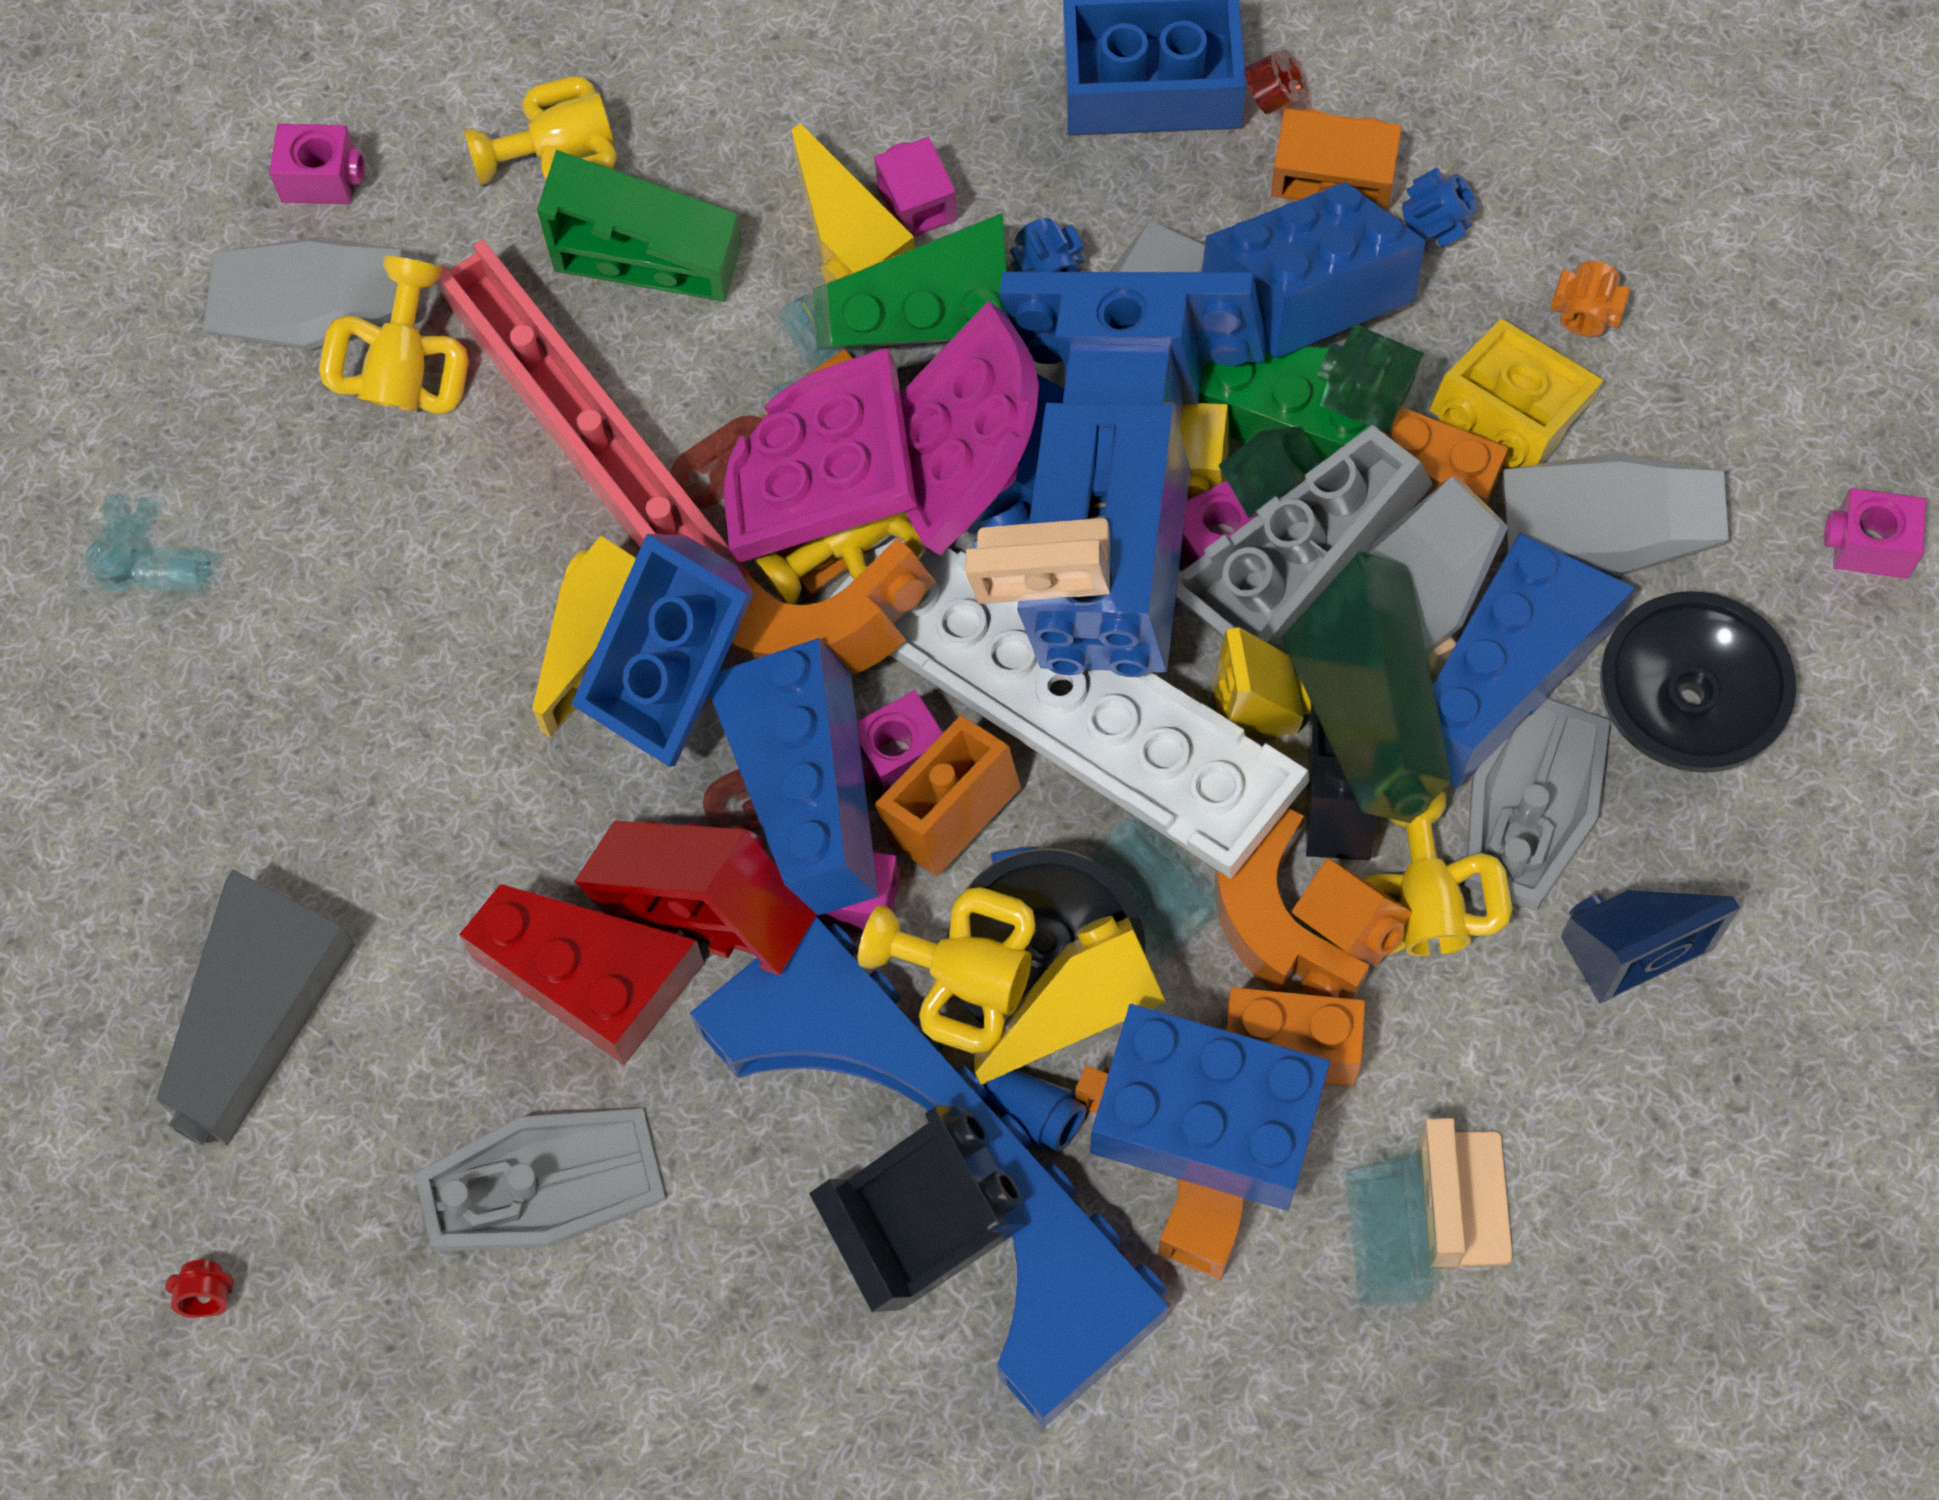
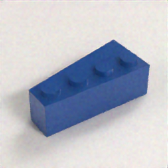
[709,638,879,915]

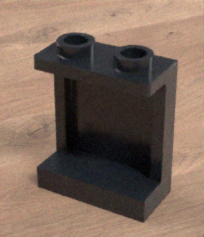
[809,1105,1029,1313]

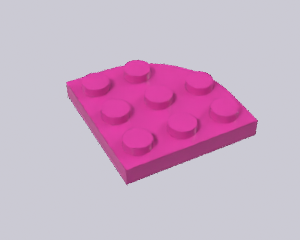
[900,301,1039,555]
[724,348,917,563]

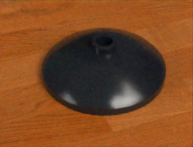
[1600,591,1796,773]
[947,848,1146,1025]

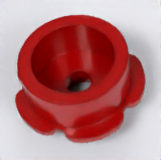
[165,1260,234,1318]

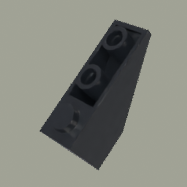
[1306,675,1379,861]

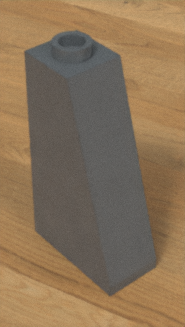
[156,869,355,1146]

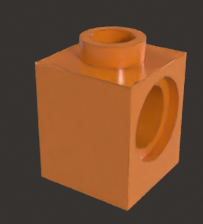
[1291,857,1412,967]

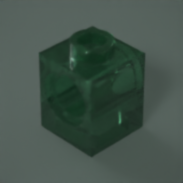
[1318,324,1424,435]
[1218,426,1322,518]

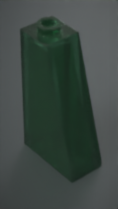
[1281,551,1452,823]

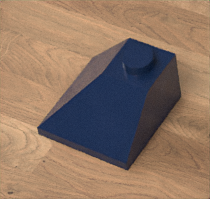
[1561,890,1740,1004]

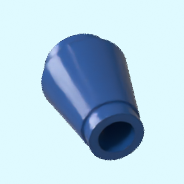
[984,1070,1086,1152]

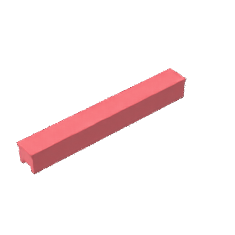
[437,239,754,580]

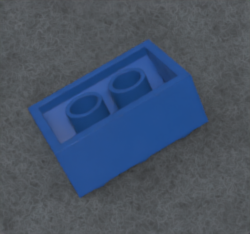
[571,534,754,767]

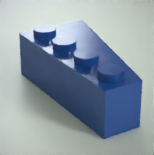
[1400,533,1635,788]

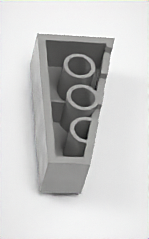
[1175,425,1433,654]

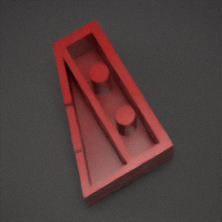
[574,820,817,976]
[459,884,704,1065]

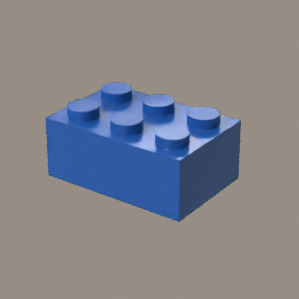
[1063,0,1246,135]
[1202,182,1425,358]
[1090,1004,1330,1211]

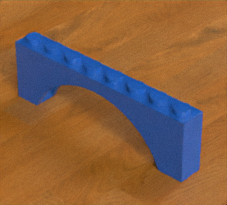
[690,917,1169,1429]

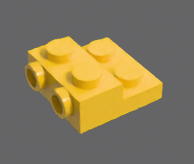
[1429,318,1604,468]

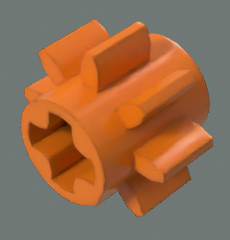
[1550,261,1631,337]

